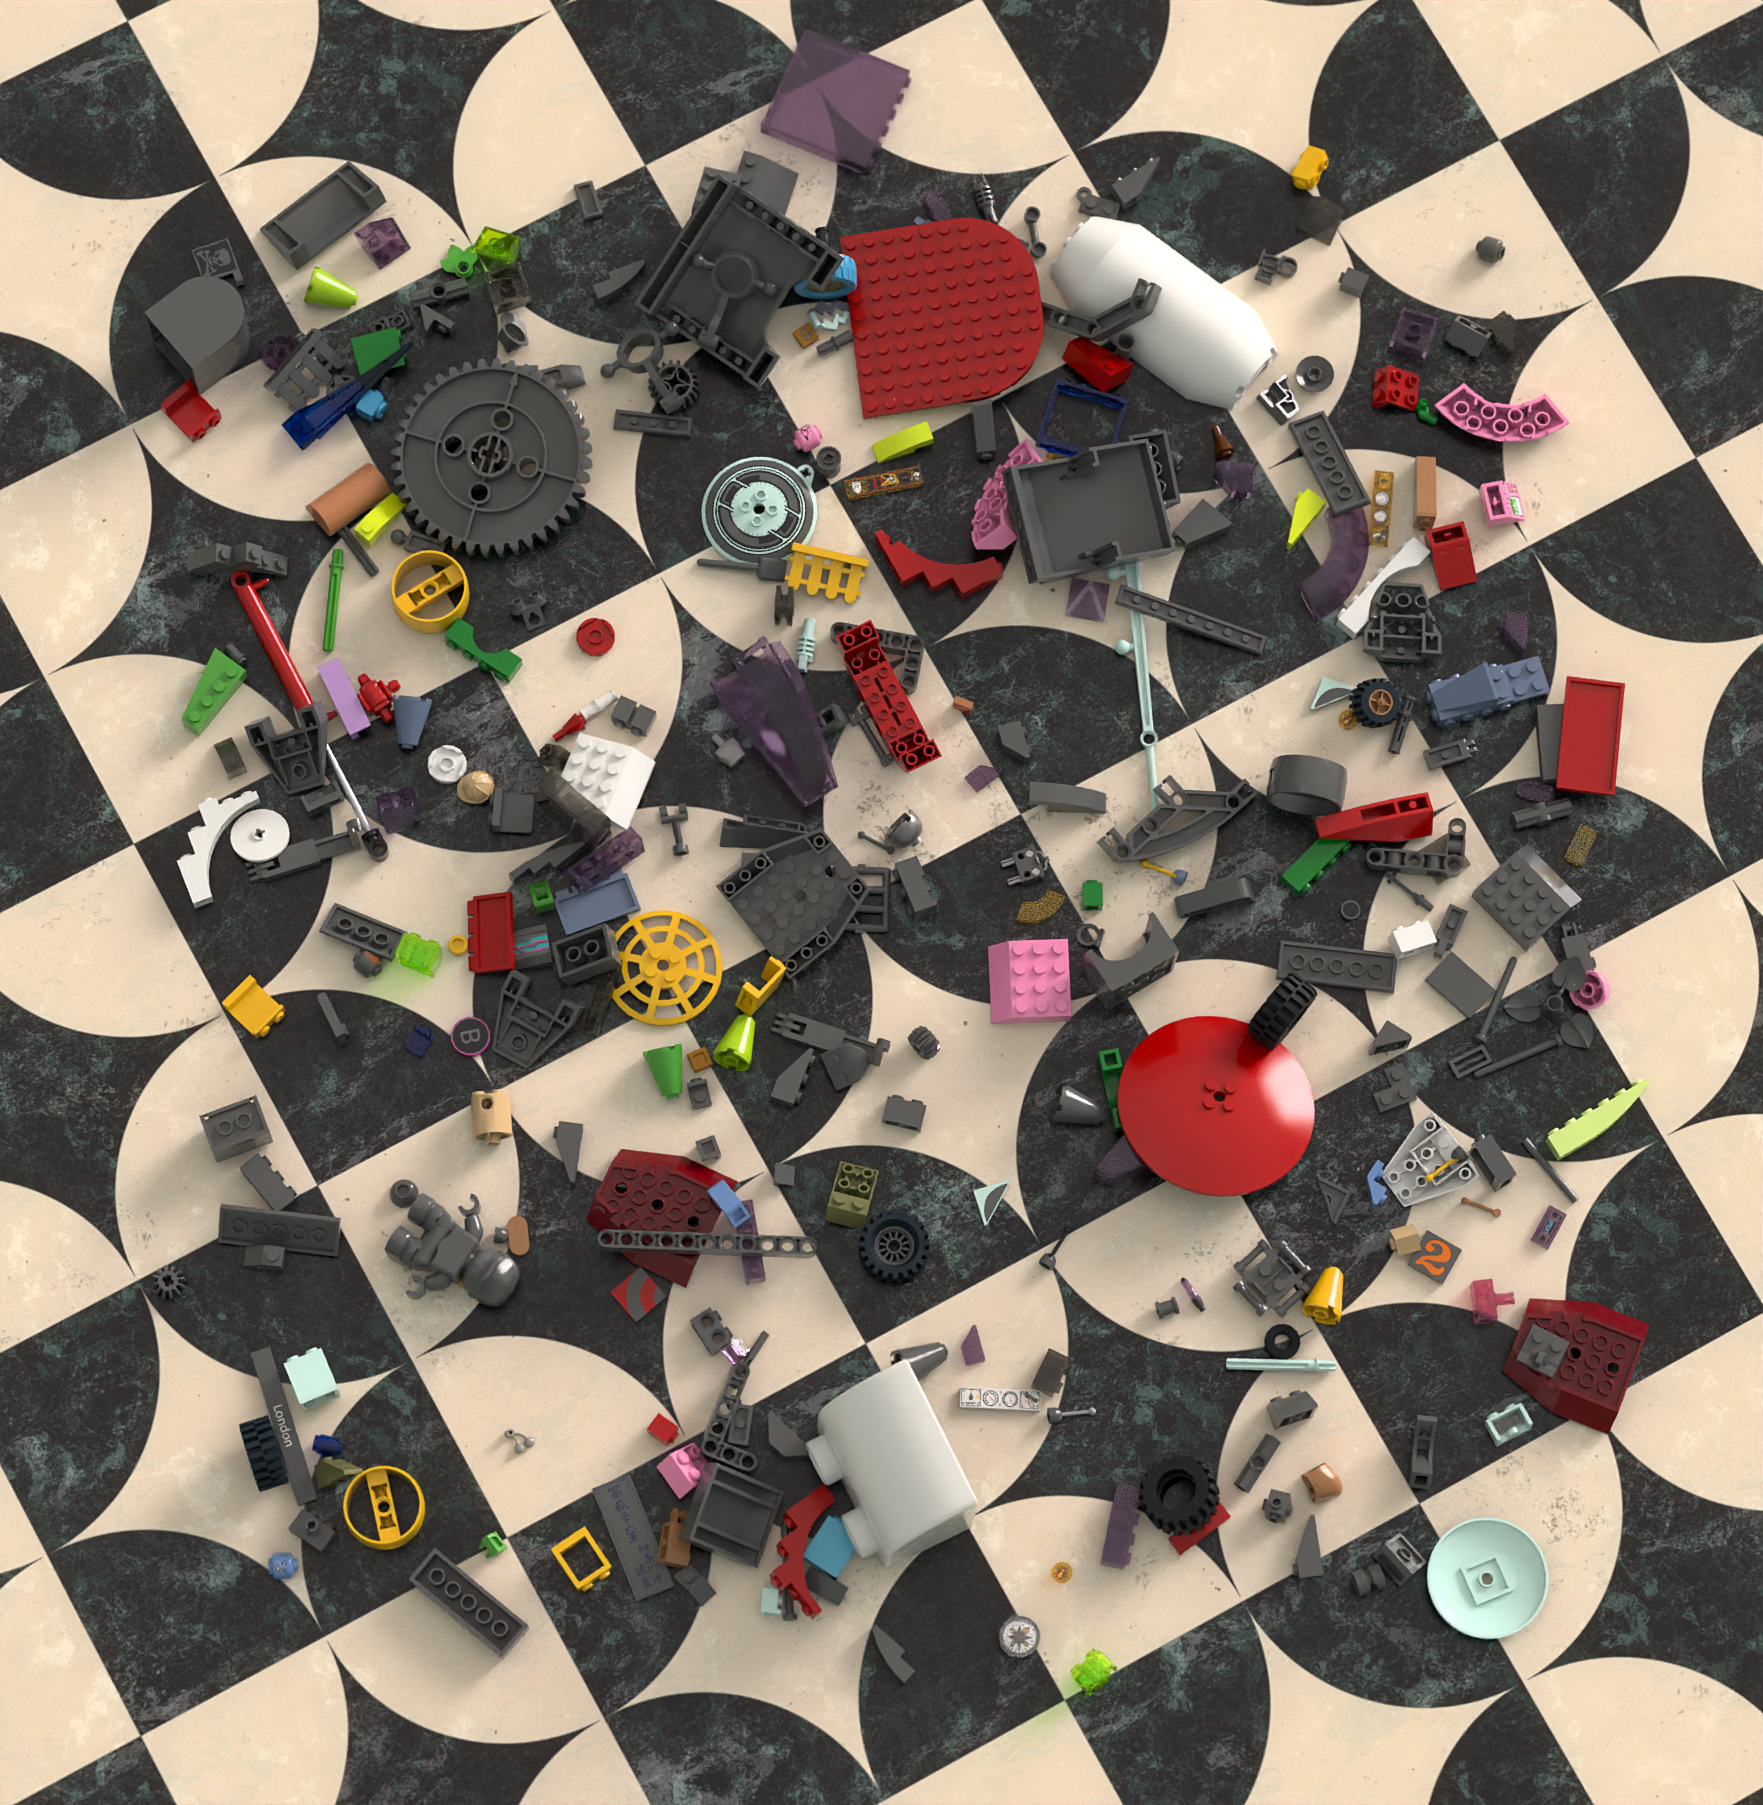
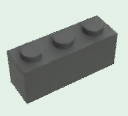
[240,1153,297,1211]

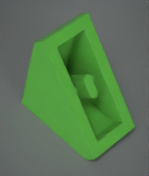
[528,880,555,914]

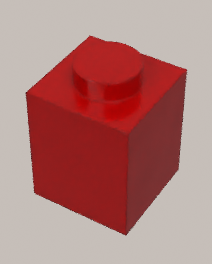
[647,1413,679,1446]

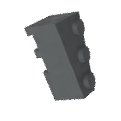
[892,856,938,922]

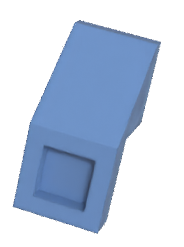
[1365,1160,1387,1209]
[707,1179,751,1228]

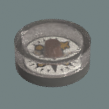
[999,1616,1040,1659]

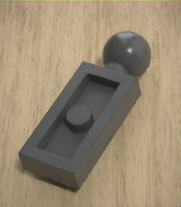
[390,529,447,553]

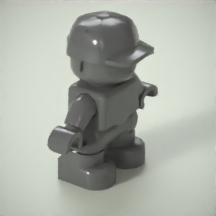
[385,1193,520,1306]

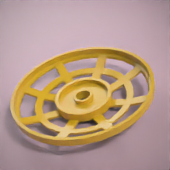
[604,910,722,1026]

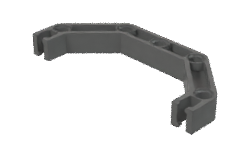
[1018,238,1162,342]

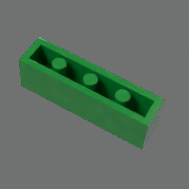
[1280,838,1352,896]

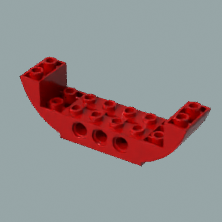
[836,620,942,773]

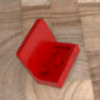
[1372,365,1419,411]

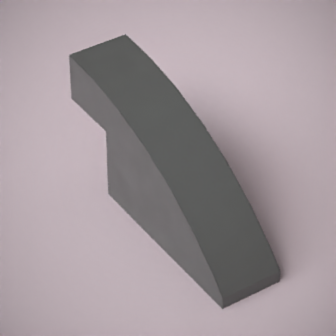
[1029,782,1106,813]

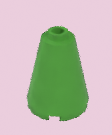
[643,1044,682,1100]

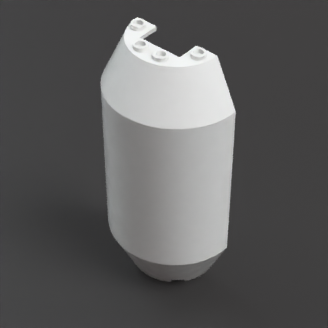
[1051,216,1279,410]

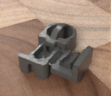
[1254,249,1298,285]

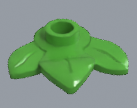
[440,245,477,278]

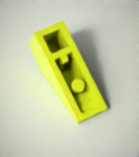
[1287,488,1326,551]
[354,493,408,548]

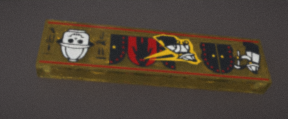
[844,466,924,500]

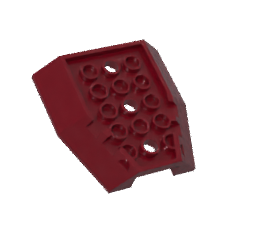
[586,1149,738,1288]
[1502,1298,1649,1435]

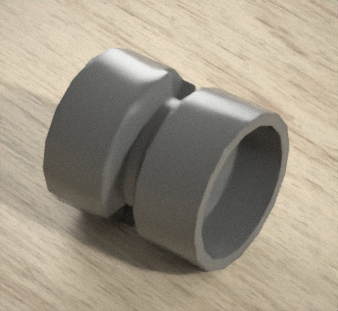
[816,446,841,479]
[1350,1563,1387,1597]

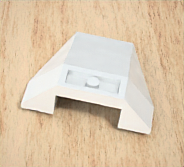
[1382,1112,1480,1207]

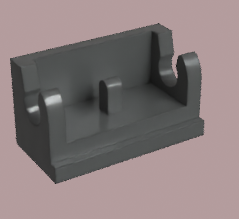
[300,780,345,817]

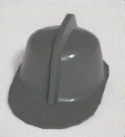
[498,312,529,353]

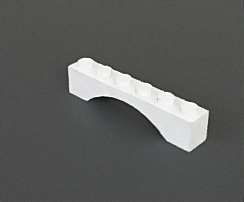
[1336,537,1431,639]

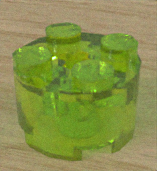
[1070,1649,1117,1696]

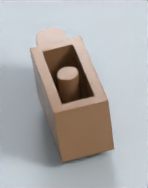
[657,1508,691,1568]

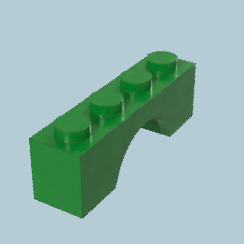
[444,618,523,683]
[1097,1048,1123,1133]

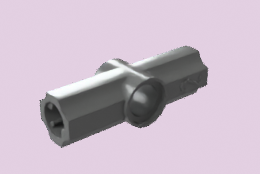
[409,278,469,309]
[1511,798,1573,830]
[1234,1433,1281,1494]

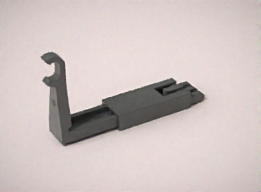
[245,818,362,883]
[770,1012,891,1067]

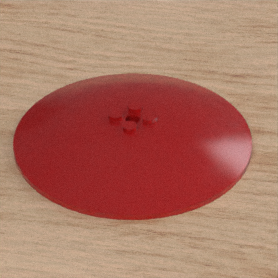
[1117,1016,1314,1197]

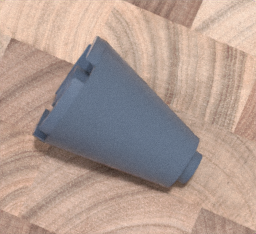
[393,695,432,749]

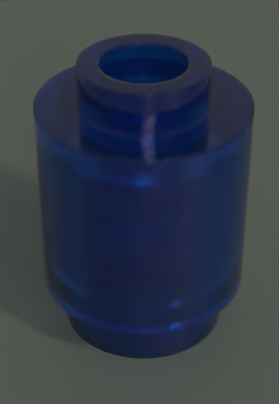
[312,1434,343,1458]

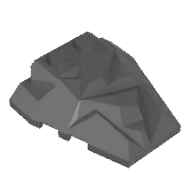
[1363,582,1442,663]

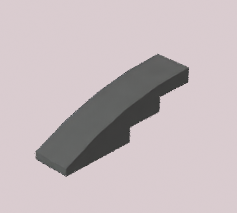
[509,841,586,884]

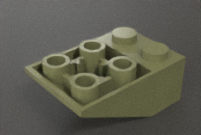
[825,1161,879,1230]

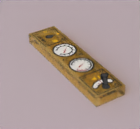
[1368,470,1394,547]

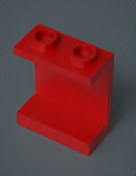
[160,380,222,442]

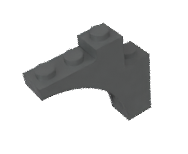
[187,542,288,577]

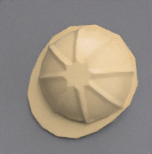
[457,771,495,804]

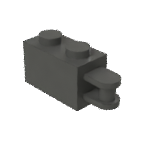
[1559,922,1596,971]

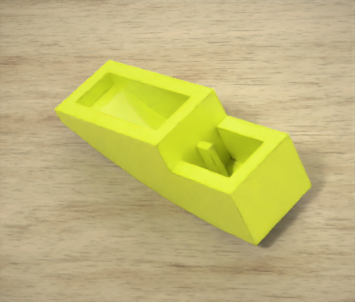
[872,421,933,464]

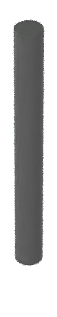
[1522,1138,1579,1204]

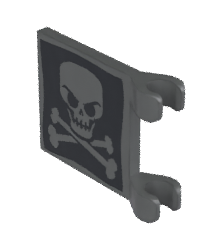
[191,238,244,287]

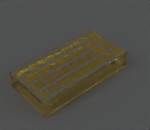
[1564,823,1598,867]

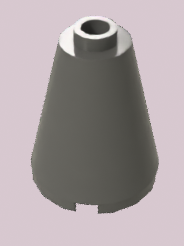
[1049,1083,1106,1125]
[890,1342,948,1382]

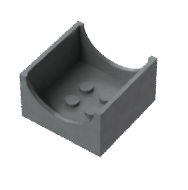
[1081,912,1179,1010]

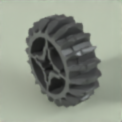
[648,359,700,411]

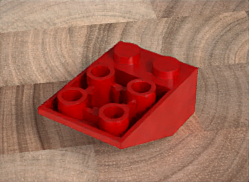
[1424,521,1478,591]

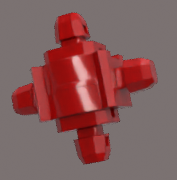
[357,674,401,723]

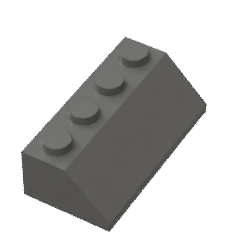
[1127,430,1181,509]

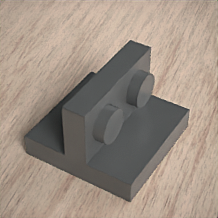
[1373,1533,1427,1586]

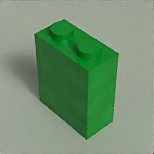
[350,327,408,376]

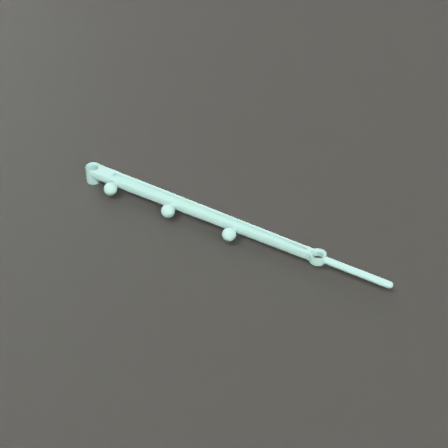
[1107,562,1159,810]

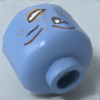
[268,1552,298,1580]

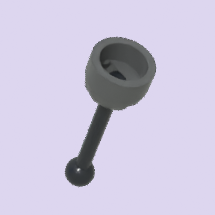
[1039,1226,1072,1270]

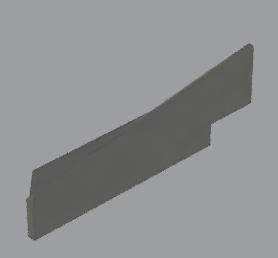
[720,814,809,848]

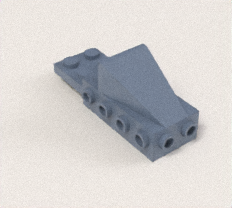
[1425,656,1550,727]

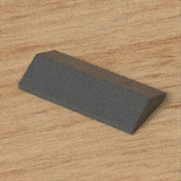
[319,903,407,962]

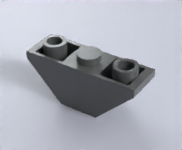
[768,1411,810,1459]

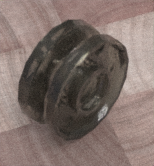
[774,585,794,627]

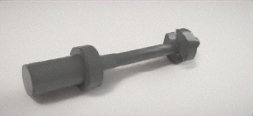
[1384,872,1434,912]

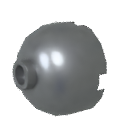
[884,810,923,849]

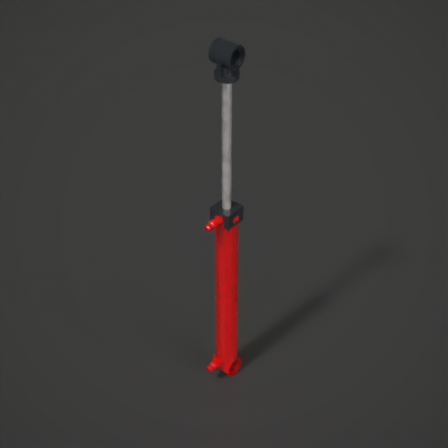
[231,571,389,862]

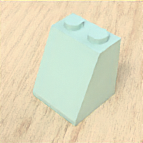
[284,1348,341,1411]

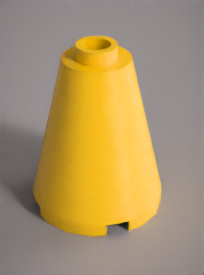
[1302,1266,1343,1325]

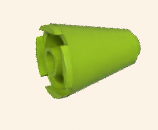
[303,266,359,309]
[713,1014,755,1071]

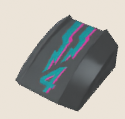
[510,924,553,971]

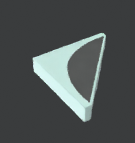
[1310,677,1355,711]
[973,1180,1009,1226]

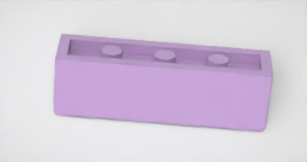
[317,658,371,740]

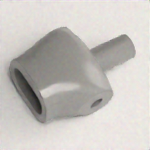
[711,733,746,768]

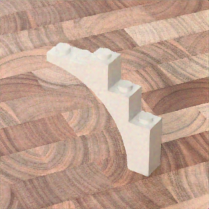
[177,791,260,908]

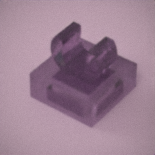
[722,1338,750,1364]

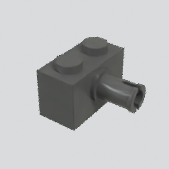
[288,1508,337,1554]

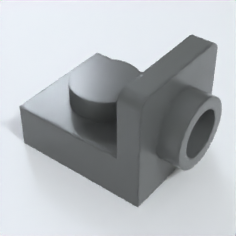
[687,1078,712,1110]

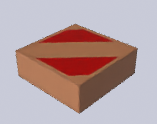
[952,696,974,715]

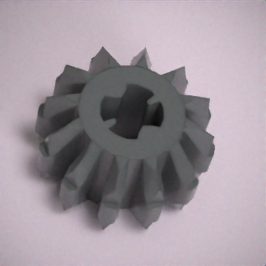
[908,1026,941,1060]
[152,1265,186,1300]

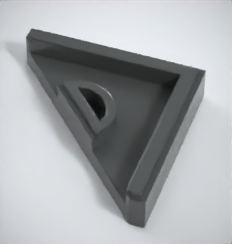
[1317,1176,1352,1225]

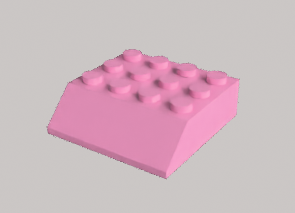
[988,939,1072,1024]

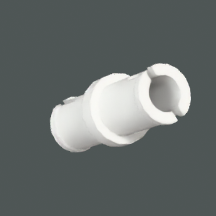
[579,690,619,721]

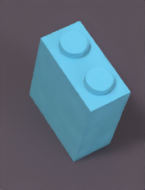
[803,1515,856,1580]

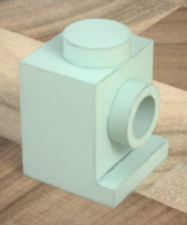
[761,1585,783,1616]

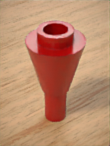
[552,713,587,742]

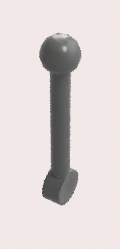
[858,831,895,855]

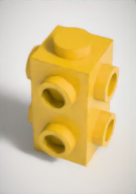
[1291,145,1328,191]

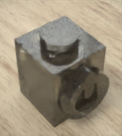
[538,743,571,772]

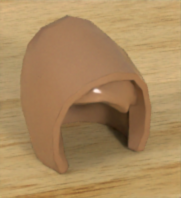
[1301,1463,1342,1503]

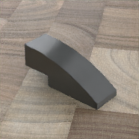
[593,259,645,306]
[872,1624,915,1685]

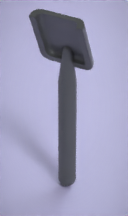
[697,557,786,583]

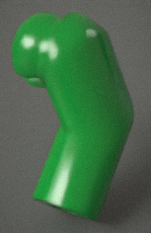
[1416,399,1439,426]

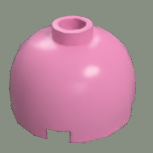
[1570,970,1610,1010]

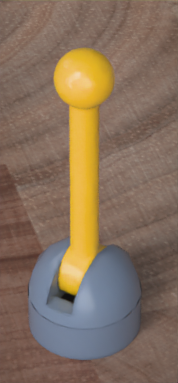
[1141,860,1188,886]

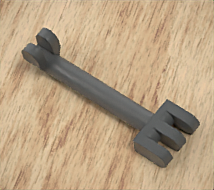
[846,705,893,767]

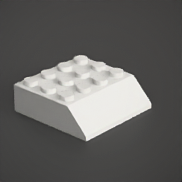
[551,733,656,831]

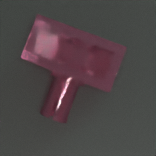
[1469,1279,1515,1324]

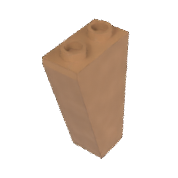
[1413,456,1437,531]

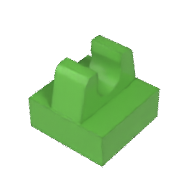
[479,1532,507,1558]

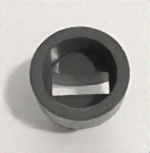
[493,1227,508,1244]

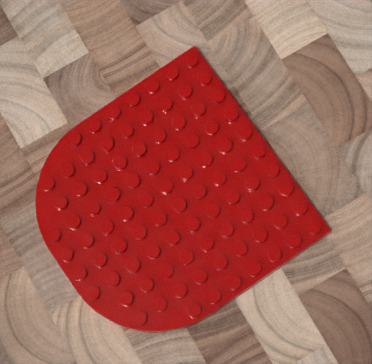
[840,218,1044,419]

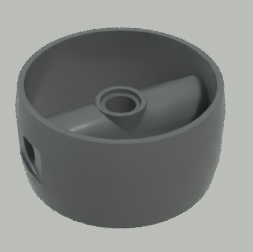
[1267,754,1347,816]

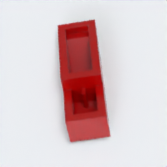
[1168,1502,1231,1555]

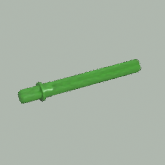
[322,549,344,652]

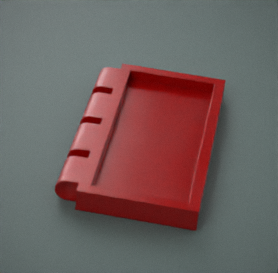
[467,892,514,974]

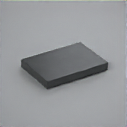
[1425,951,1496,1019]

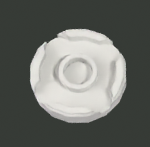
[428,745,467,784]

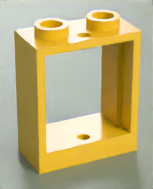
[551,1526,612,1592]

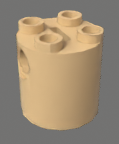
[471,1089,512,1146]

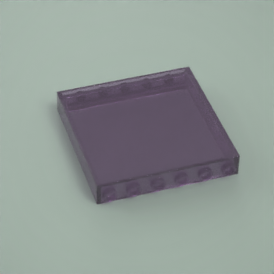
[761,28,912,175]

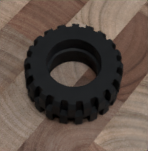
[1247,973,1317,1049]
[1139,1454,1220,1536]

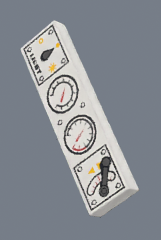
[959,1387,1041,1412]

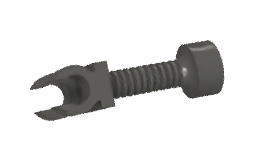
[659,803,689,856]

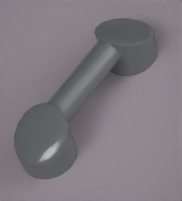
[1024,206,1047,258]

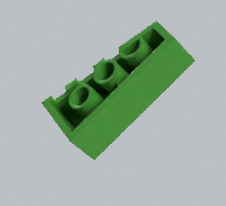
[182,648,248,736]

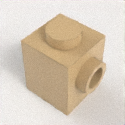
[1388,1224,1421,1256]

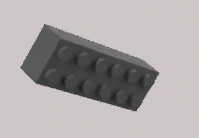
[408,1548,529,1660]

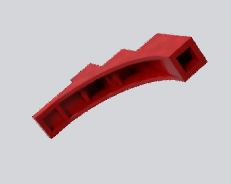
[769,1484,836,1620]

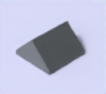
[1368,1020,1412,1056]

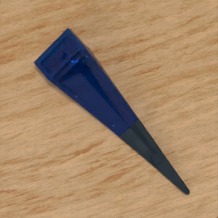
[281,340,415,451]

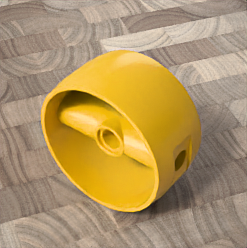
[391,550,470,634]
[343,1466,425,1550]

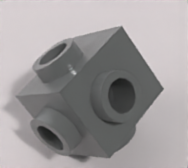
[1262,1489,1293,1523]

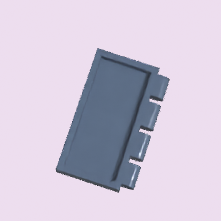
[553,868,641,937]

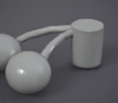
[504,1429,535,1454]

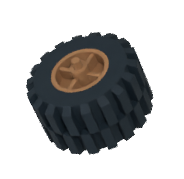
[1349,678,1403,728]

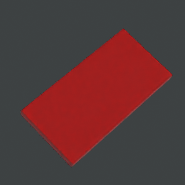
[1555,676,1625,797]

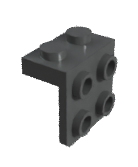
[488,787,535,834]

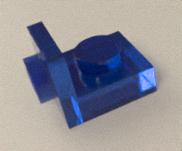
[404,1024,433,1058]

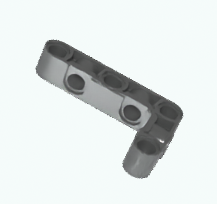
[1366,818,1466,878]

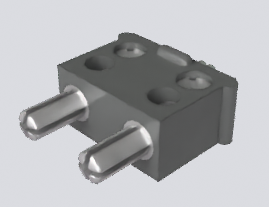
[1001,844,1050,886]

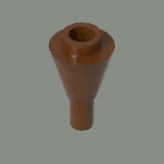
[1211,425,1235,460]

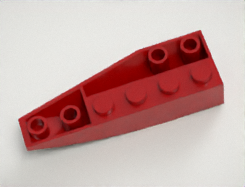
[1314,792,1433,843]

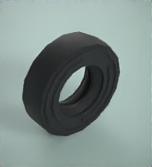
[1264,1324,1300,1359]

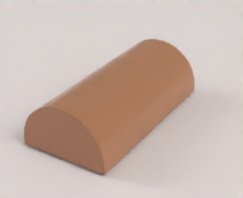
[305,463,390,537]

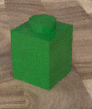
[1082,880,1103,910]

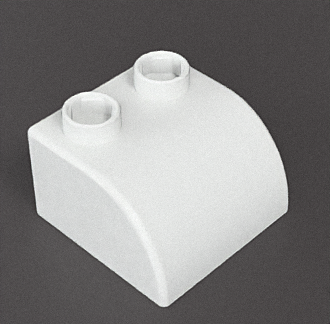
[806,1359,978,1567]

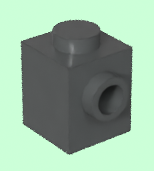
[1338,267,1369,298]

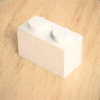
[1388,921,1437,960]

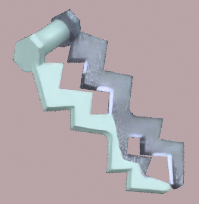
[807,298,850,331]

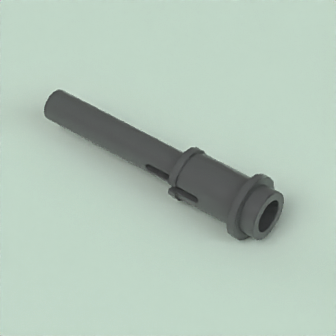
[729,1331,769,1389]

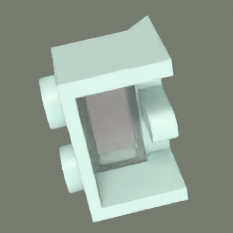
[1485,1403,1533,1447]

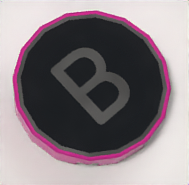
[451,1017,490,1057]

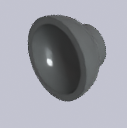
[390,1179,419,1208]

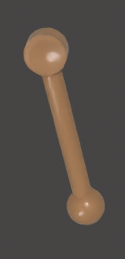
[1461,1197,1501,1217]

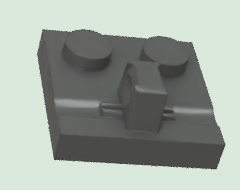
[1515,1324,1570,1379]

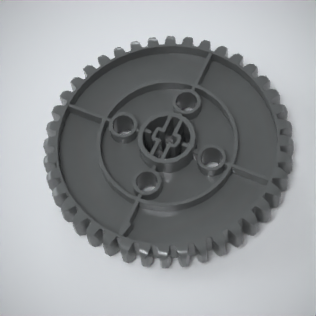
[391,358,593,559]

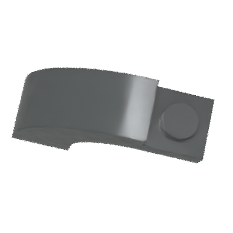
[1410,1415,1437,1489]

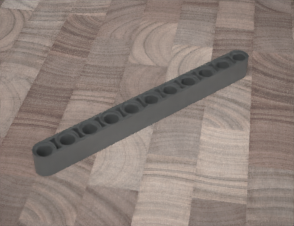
[597,1229,817,1258]

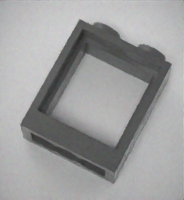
[1469,1134,1517,1192]

